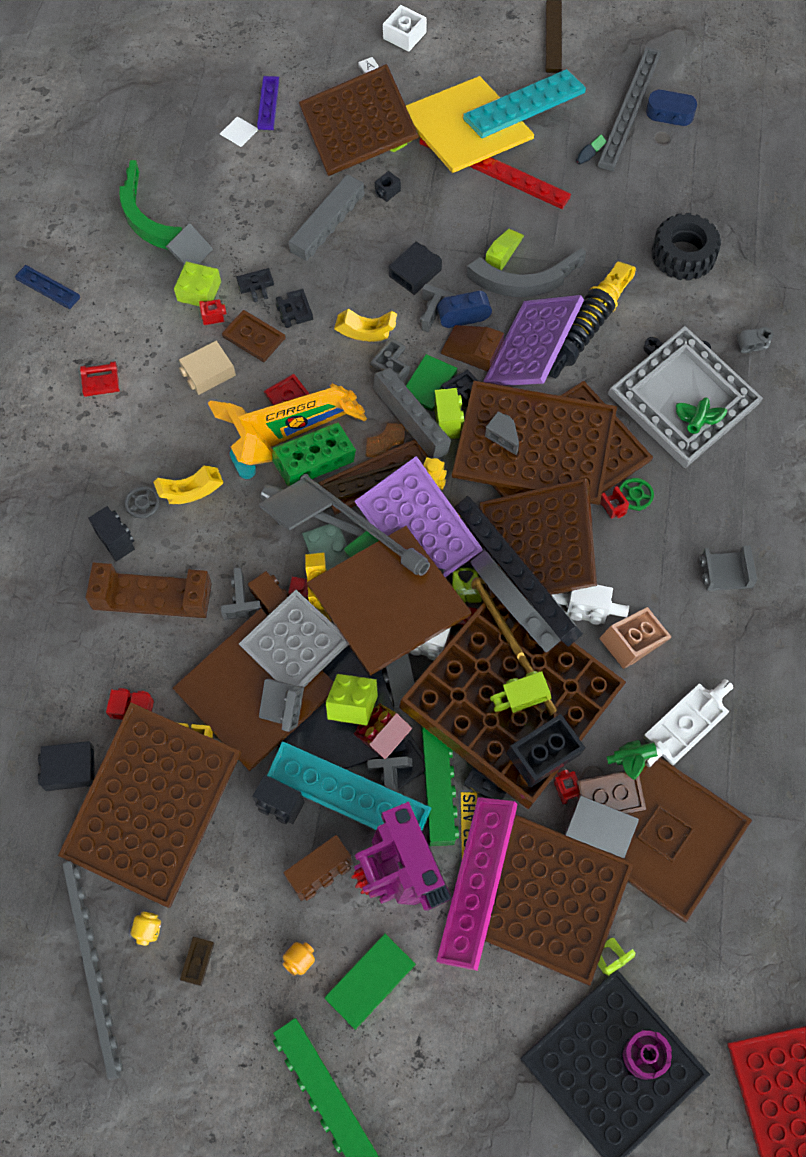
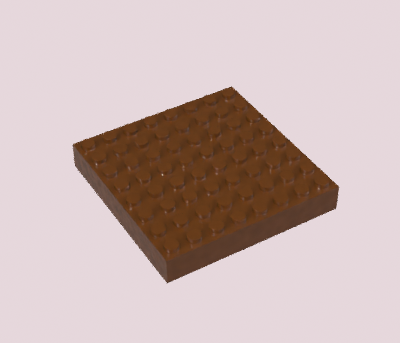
[399,592,626,810]

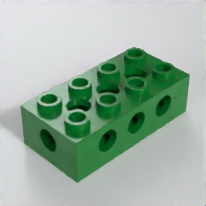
[272,422,356,487]

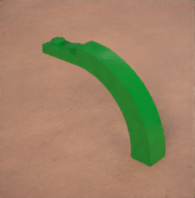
[119,160,182,250]

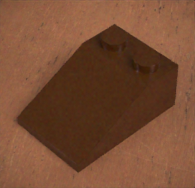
[441,325,504,372]

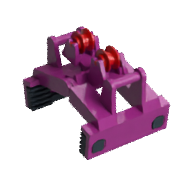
[351,802,452,911]

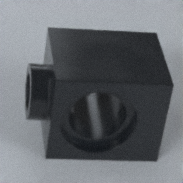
[375,171,401,202]

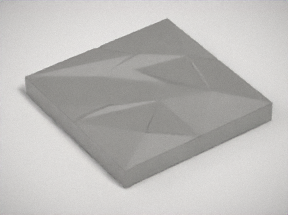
[608,326,763,469]

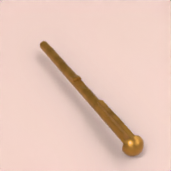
[471,577,557,715]

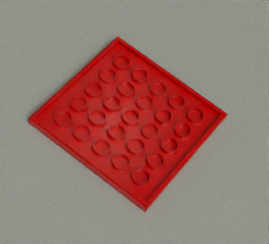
[727,1026,806,1157]

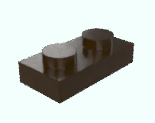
[180,937,215,986]

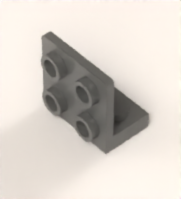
[259,679,304,732]

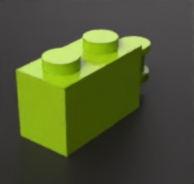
[490,671,552,713]

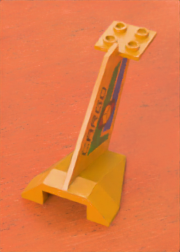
[208,383,367,465]

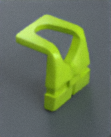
[452,567,482,603]
[598,938,636,975]

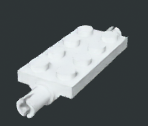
[643,679,733,767]

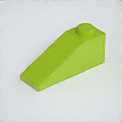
[485,229,524,271]

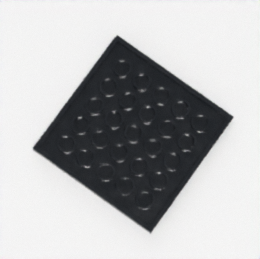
[278,645,406,769]
[520,970,710,1157]

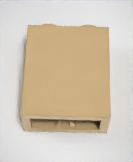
[179,341,236,395]

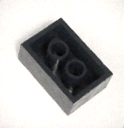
[506,714,586,788]

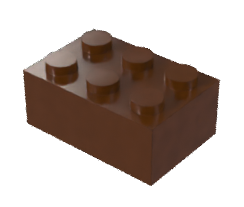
[283,835,353,901]

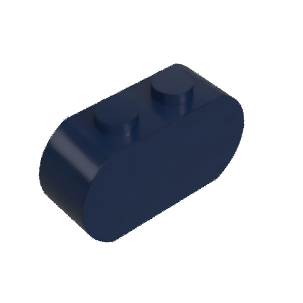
[646,89,697,126]
[437,291,492,328]

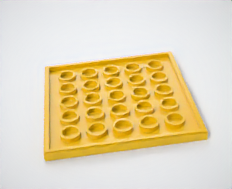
[406,76,534,173]

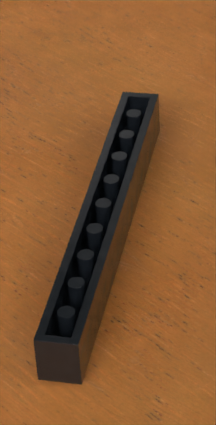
[454,495,583,647]

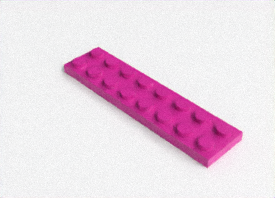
[436,797,518,971]

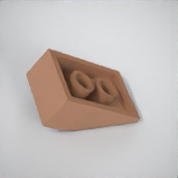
[599,607,671,669]

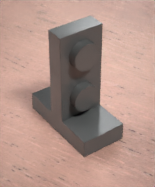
[420,284,457,332]
[221,568,262,620]
[367,757,413,792]

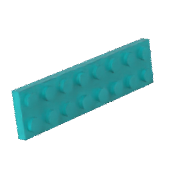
[463,69,586,138]
[267,741,432,831]

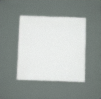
[220,117,258,147]

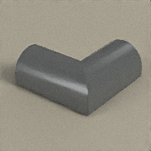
[370,338,410,382]

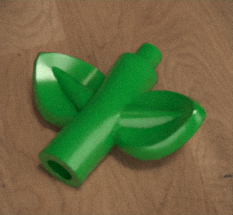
[676,397,727,434]
[606,740,658,780]

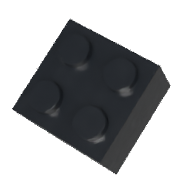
[88,506,135,561]
[252,774,305,824]

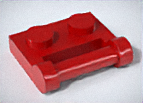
[80,361,120,397]

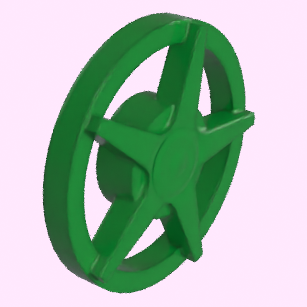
[620,478,654,511]

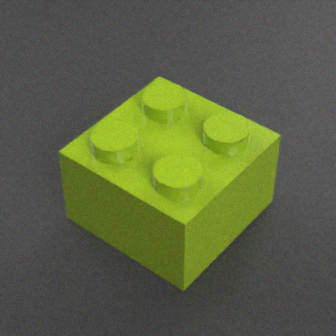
[174,262,221,307]
[435,388,464,439]
[326,674,378,725]

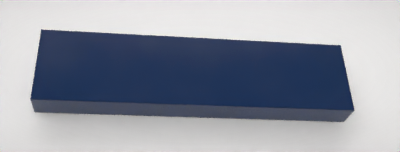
[15,265,80,309]

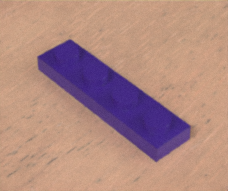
[257,76,280,130]

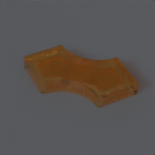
[366,423,405,457]

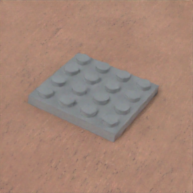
[239,590,348,687]

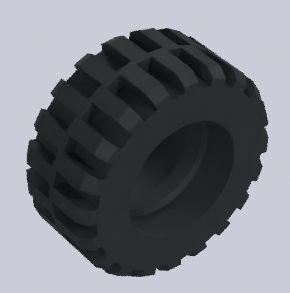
[652,213,721,281]

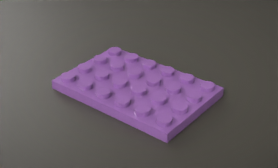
[483,295,584,386]
[355,456,483,577]

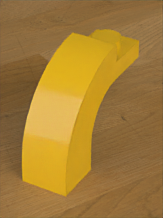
[334,309,397,342]
[153,465,224,504]

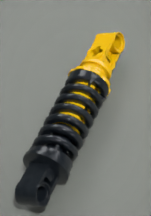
[548,261,636,379]

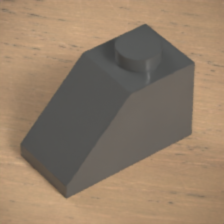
[485,411,519,455]

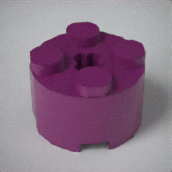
[623,1030,672,1080]

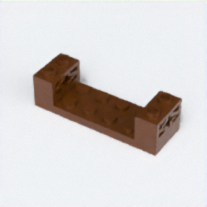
[86,562,212,618]

